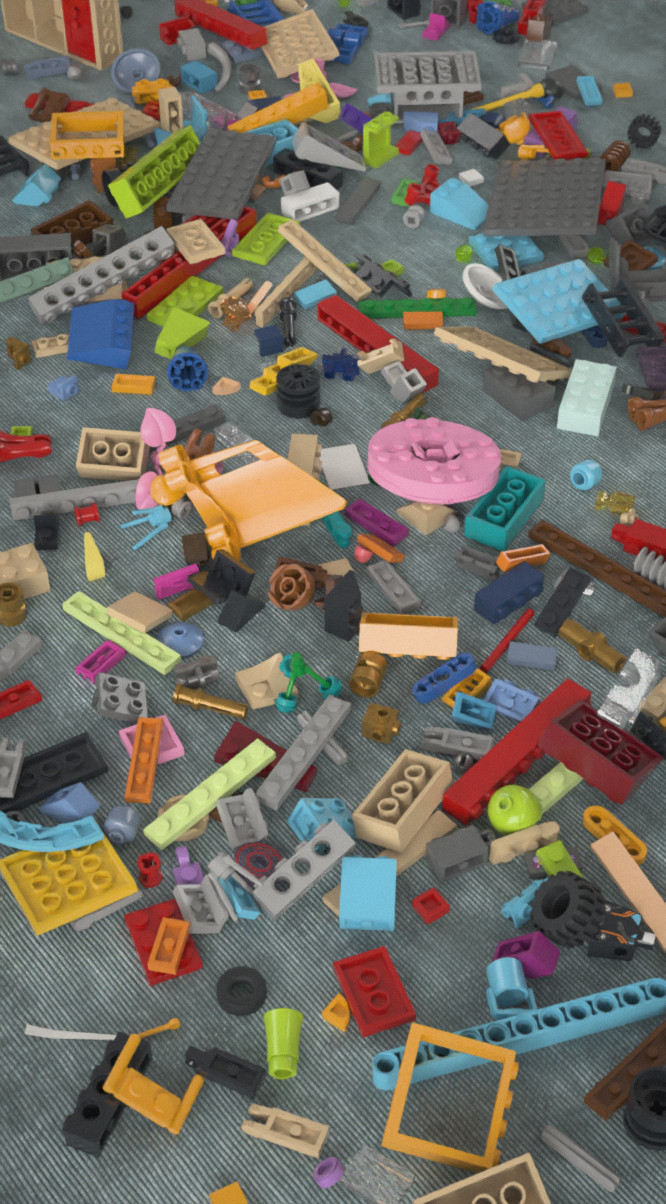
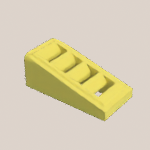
[84,532,106,581]

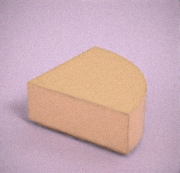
[212,377,241,395]

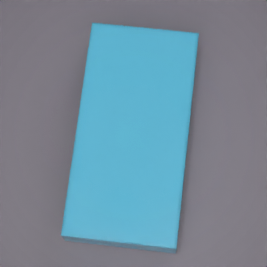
[576,76,603,106]
[294,279,337,310]

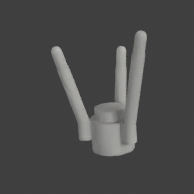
[207,852,264,922]

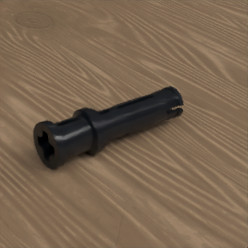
[279,297,297,347]

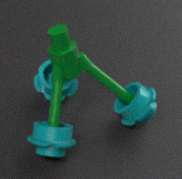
[274,652,342,713]

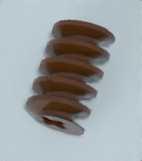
[600,140,631,171]

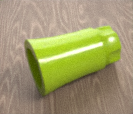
[263,1008,304,1079]

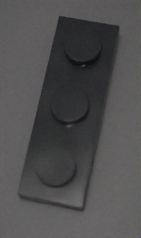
[534,567,591,638]

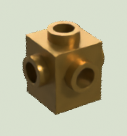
[362,702,402,744]

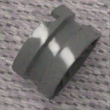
[369,103,393,119]

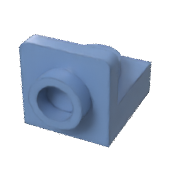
[47,375,80,401]

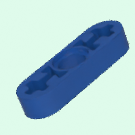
[412,652,477,704]

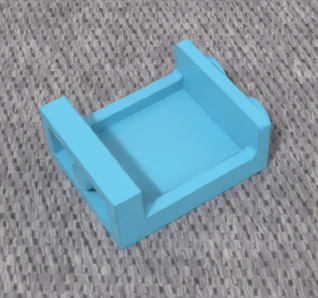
[339,855,397,931]

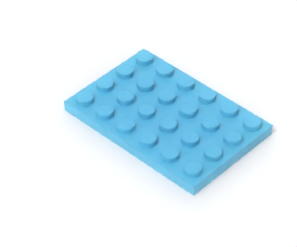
[492,259,626,344]

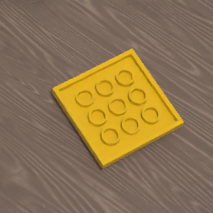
[0,820,138,936]

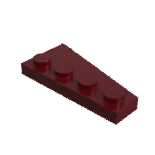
[214,720,317,792]

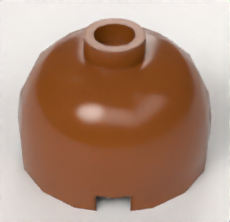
[268,564,316,611]

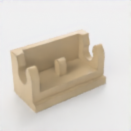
[357,338,404,374]

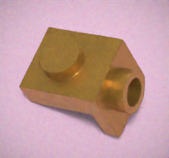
[6,337,31,370]

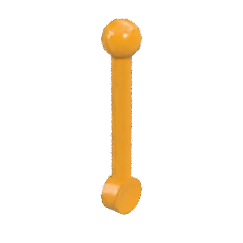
[138,1018,181,1039]

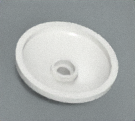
[462,263,508,309]

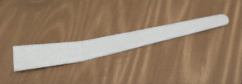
[25,1024,116,1040]

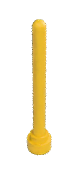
[470,83,544,112]

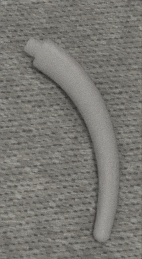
[206,42,232,92]

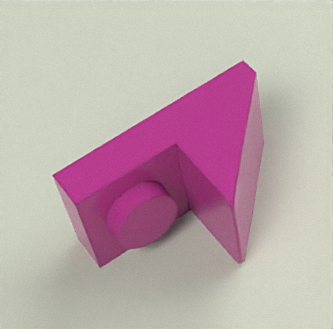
[423,13,450,41]

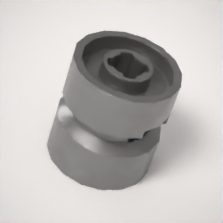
[238,63,261,95]

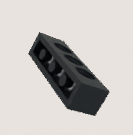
[273,148,343,190]
[62,1032,153,1158]

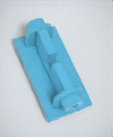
[501,877,548,929]

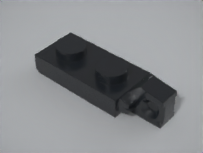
[185,1046,266,1099]

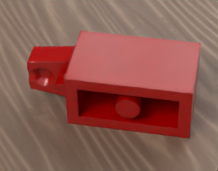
[611,519,666,564]

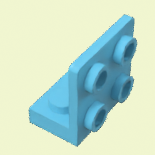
[183,95,208,143]
[287,798,357,855]

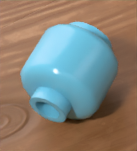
[570,459,602,491]

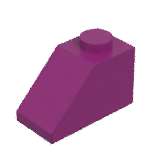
[491,931,561,979]

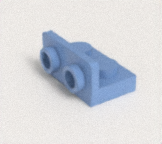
[484,678,541,723]

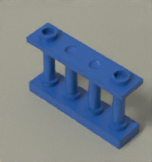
[228,0,285,27]

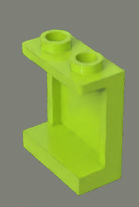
[363,111,399,169]

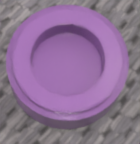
[313,1157,344,1188]

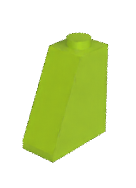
[154,307,210,359]

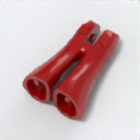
[0,430,52,463]

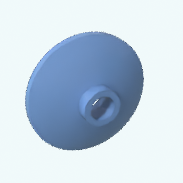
[156,622,204,658]

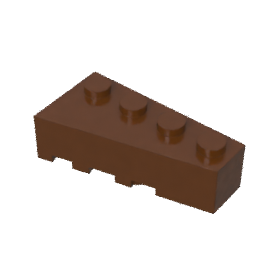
[31,200,113,248]

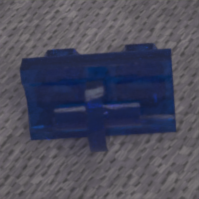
[322,348,360,382]

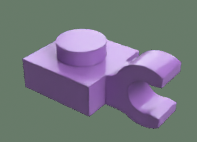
[173,846,204,885]

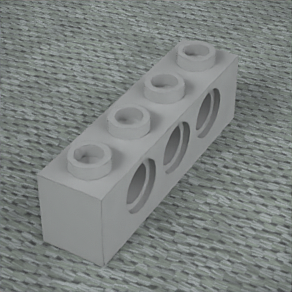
[253,819,356,921]

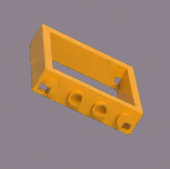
[50,111,124,159]
[381,1022,519,1174]

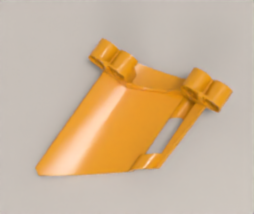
[159,440,347,561]

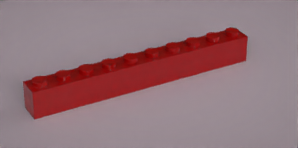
[121,206,257,319]

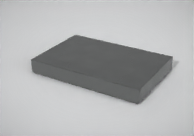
[545,65,602,100]

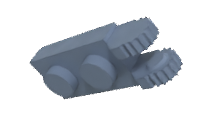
[24,55,72,80]

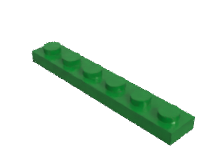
[359,297,477,319]

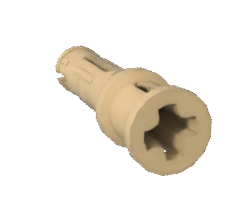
[208,278,253,318]

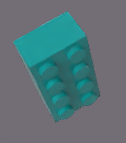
[464,465,546,552]

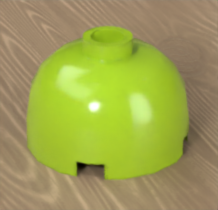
[488,784,542,836]

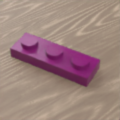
[345,498,409,547]

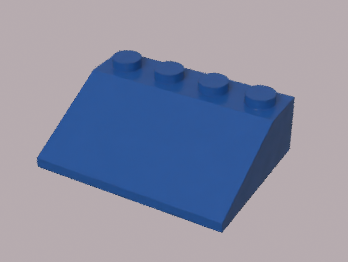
[67,299,134,370]

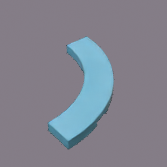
[0,811,104,852]

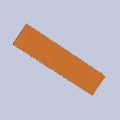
[124,717,164,804]

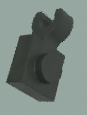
[343,11,368,27]

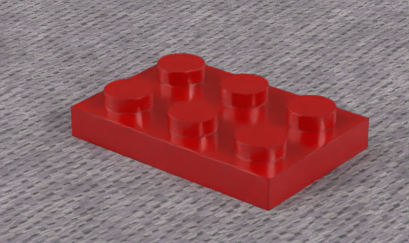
[124,898,203,986]
[333,946,416,1038]

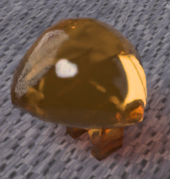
[220,296,251,332]

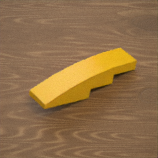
[249,347,318,396]

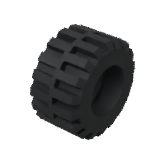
[530,871,606,948]

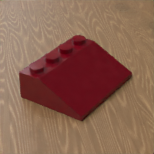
[537,699,664,805]

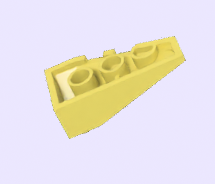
[298,59,341,123]

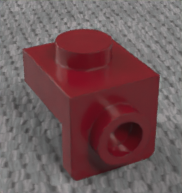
[438,121,461,145]

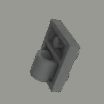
[92,672,148,723]

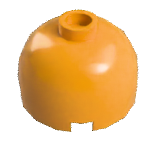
[495,111,530,145]

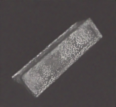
[179,91,238,131]

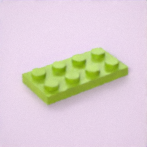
[232,212,300,266]
[147,276,224,327]

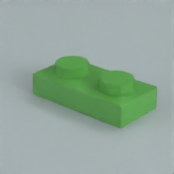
[392,179,420,206]

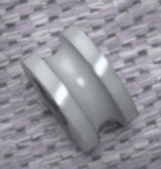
[171,497,192,519]

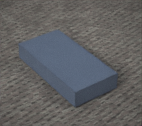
[507,641,558,671]

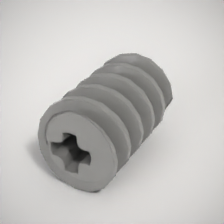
[634,547,666,590]

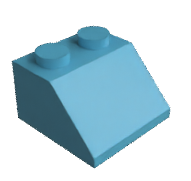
[12,163,61,207]

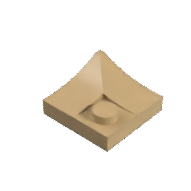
[235,652,298,710]

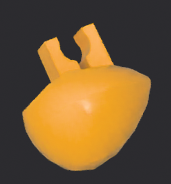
[150,475,186,506]

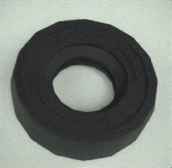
[216,966,267,1016]

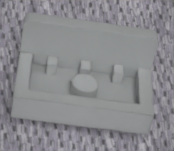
[216,788,269,851]
[173,875,229,934]

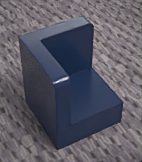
[254,325,283,357]

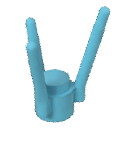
[120,505,172,550]

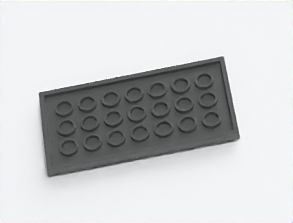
[166,128,277,220]

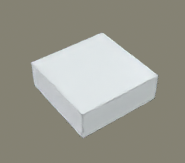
[459,169,484,187]

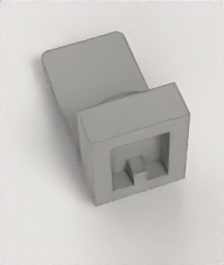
[500,73,533,100]

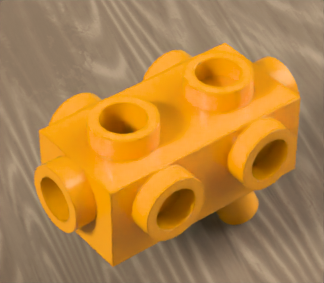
[132,78,173,104]

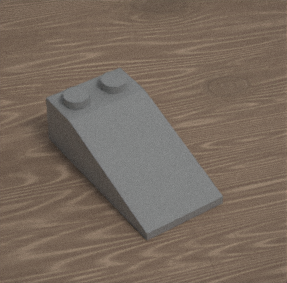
[292,122,367,171]

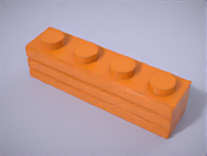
[496,544,551,572]

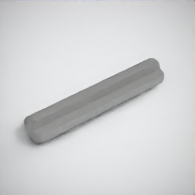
[297,711,349,766]
[541,1124,621,1192]

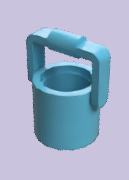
[486,957,537,1019]

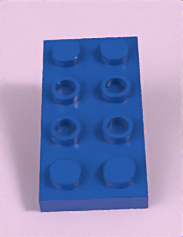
[327,23,369,64]

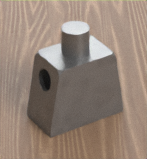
[93,224,126,257]

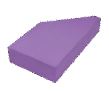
[221,219,239,258]

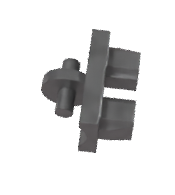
[173,655,220,688]

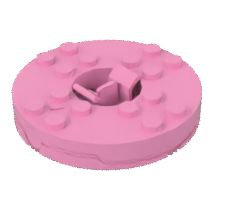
[367,417,501,504]

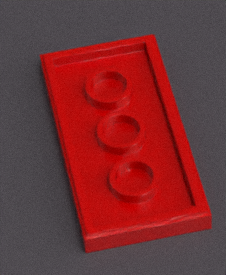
[528,111,588,160]

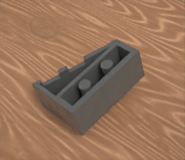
[483,365,556,422]

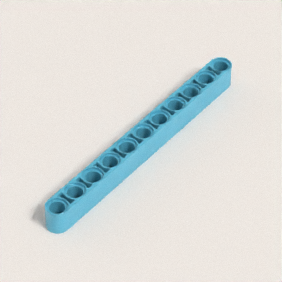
[372,978,666,1090]

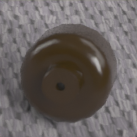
[310,408,333,426]

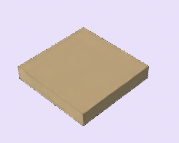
[106,591,173,633]

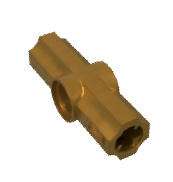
[558,618,627,674]

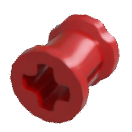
[74,503,100,527]
[137,852,163,888]

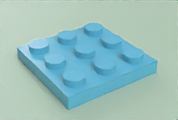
[469,233,544,272]

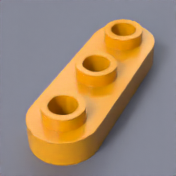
[583,805,647,866]

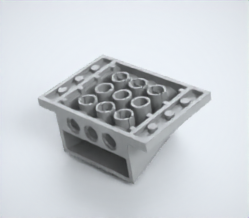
[374,51,481,124]

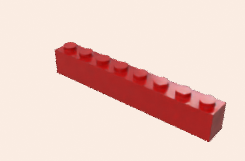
[174,0,268,50]
[317,295,439,393]
[442,678,592,826]

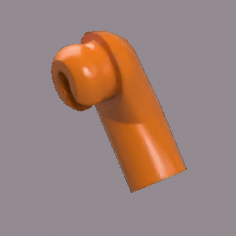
[260,175,285,188]

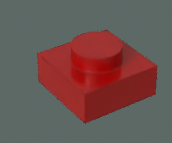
[412,887,450,925]

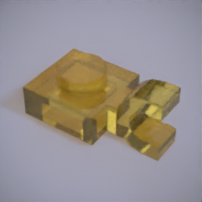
[594,491,636,515]

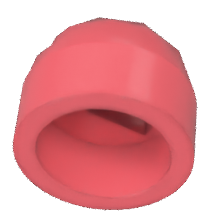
[354,544,374,563]

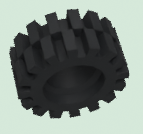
[627,114,661,149]

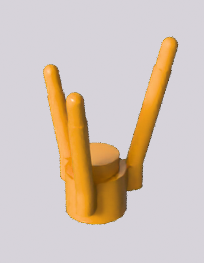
[518,144,550,161]

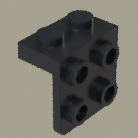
[187,549,256,603]

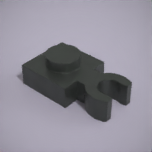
[621,384,662,400]

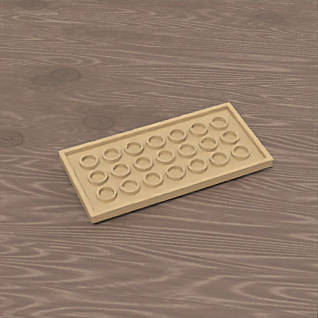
[9,98,160,170]

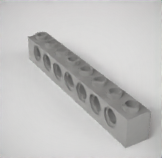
[28,226,174,324]

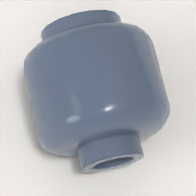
[103,805,141,845]

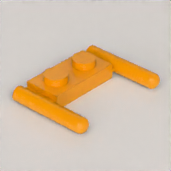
[103,1034,204,1135]

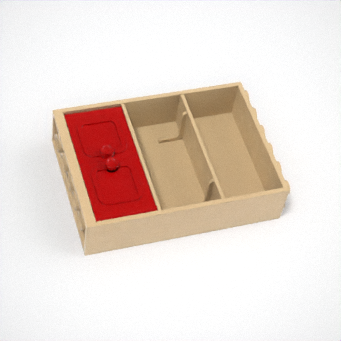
[1,0,123,71]

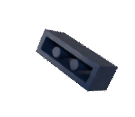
[474,561,544,625]

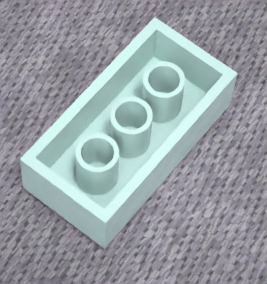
[557,359,617,436]

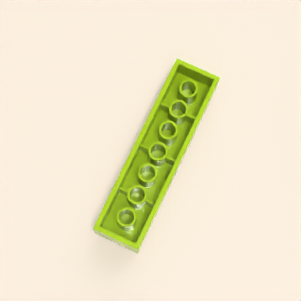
[108,125,200,219]

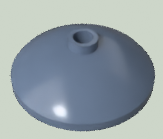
[111,48,161,94]

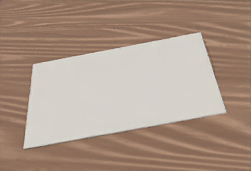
[318,444,370,490]

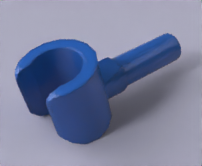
[534,95,554,109]

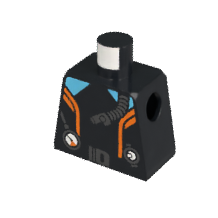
[587,899,656,961]

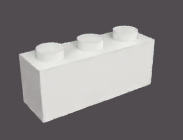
[281,182,339,221]

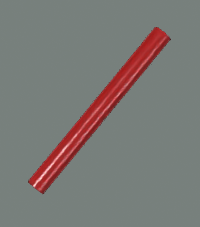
[480,608,535,673]

